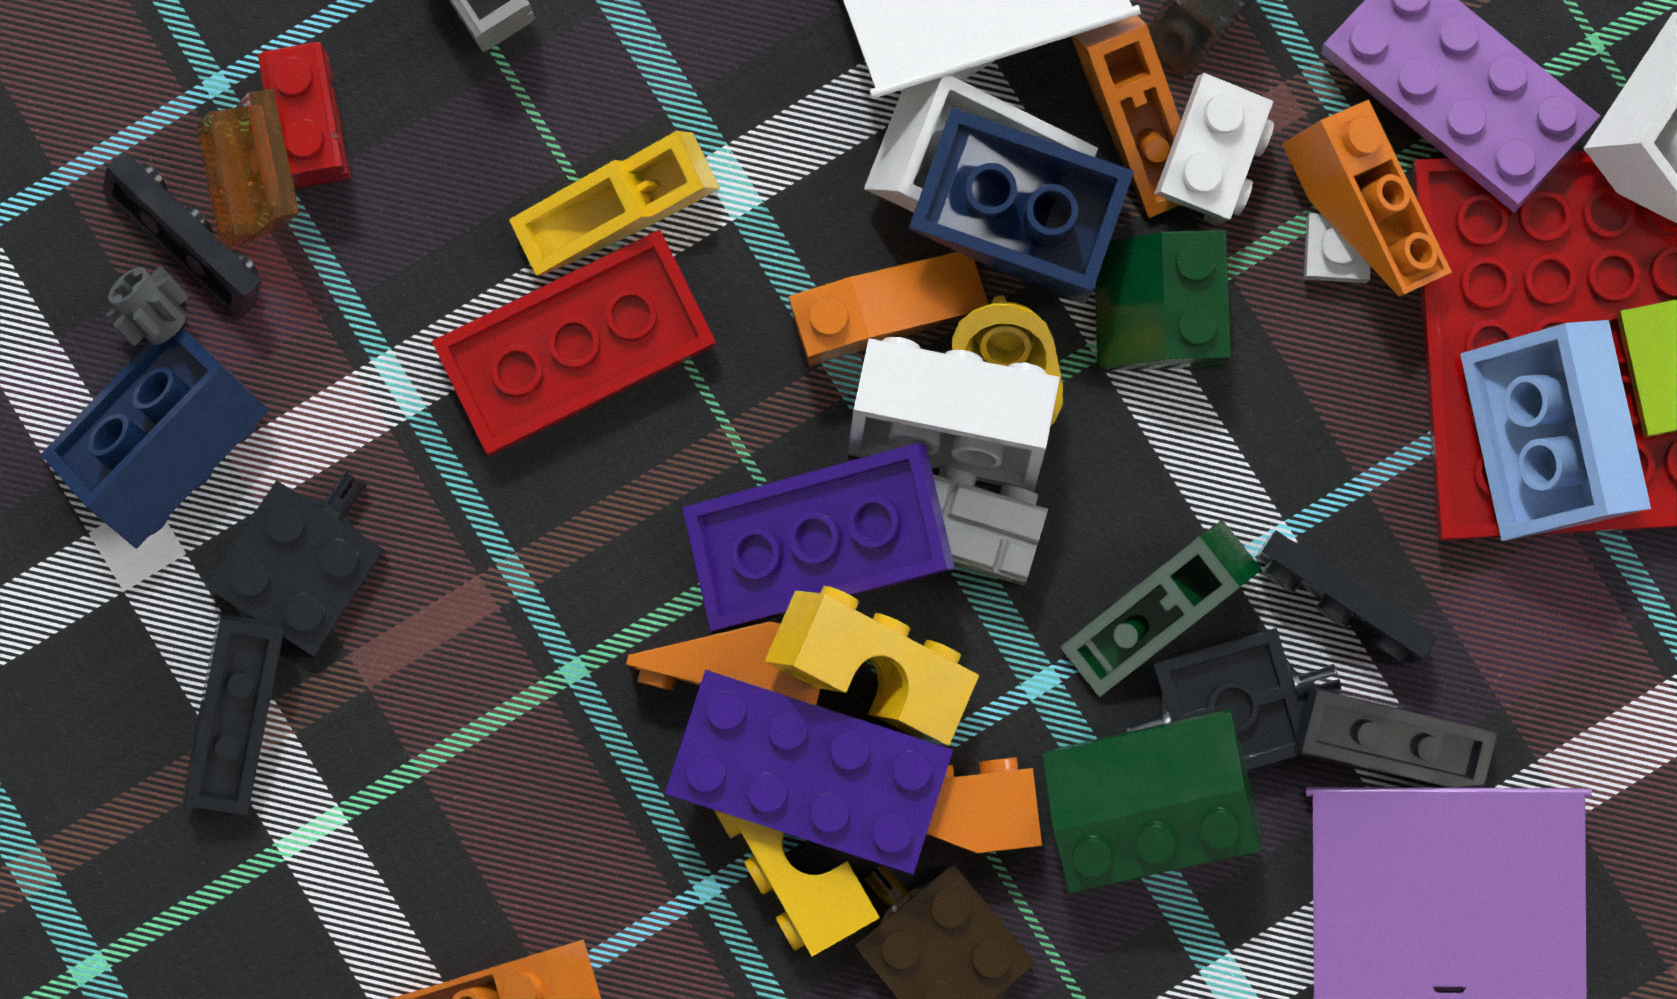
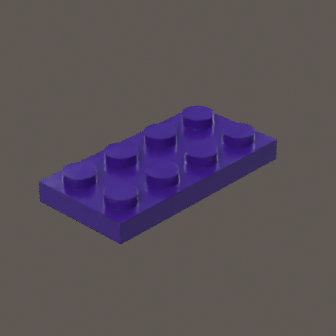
[682,443,955,632]
[665,669,953,874]

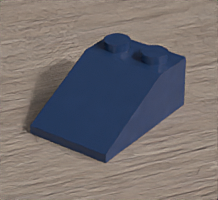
[909,107,1134,304]

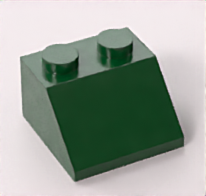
[1094,230,1231,371]

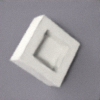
[1304,213,1370,283]

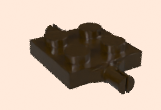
[853,864,1036,999]

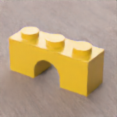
[764,586,979,746]
[714,810,880,956]

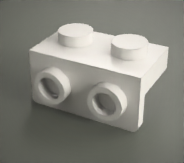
[1154,73,1274,225]

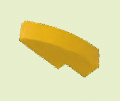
[509,131,720,276]

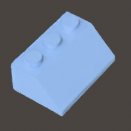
[1460,320,1651,541]

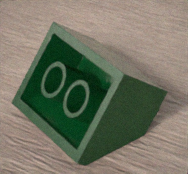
[1042,709,1262,893]

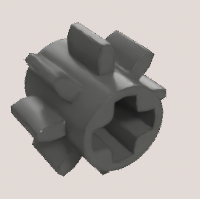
[106,266,188,346]

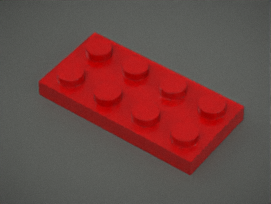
[431,229,717,457]

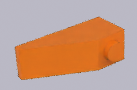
[1071,16,1181,218]
[789,252,989,367]

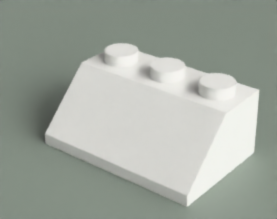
[1584,12,1677,223]
[848,337,1060,492]

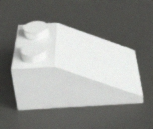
[864,75,1098,212]

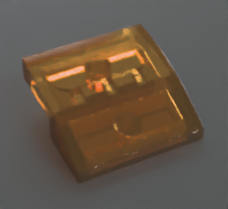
[196,89,299,248]

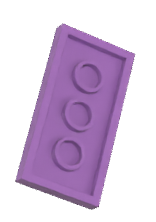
[1321,0,1600,213]

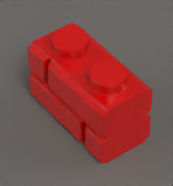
[258,42,351,189]

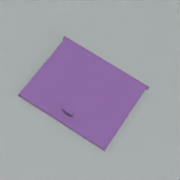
[1306,787,1592,999]

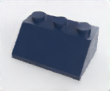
[41,326,270,549]

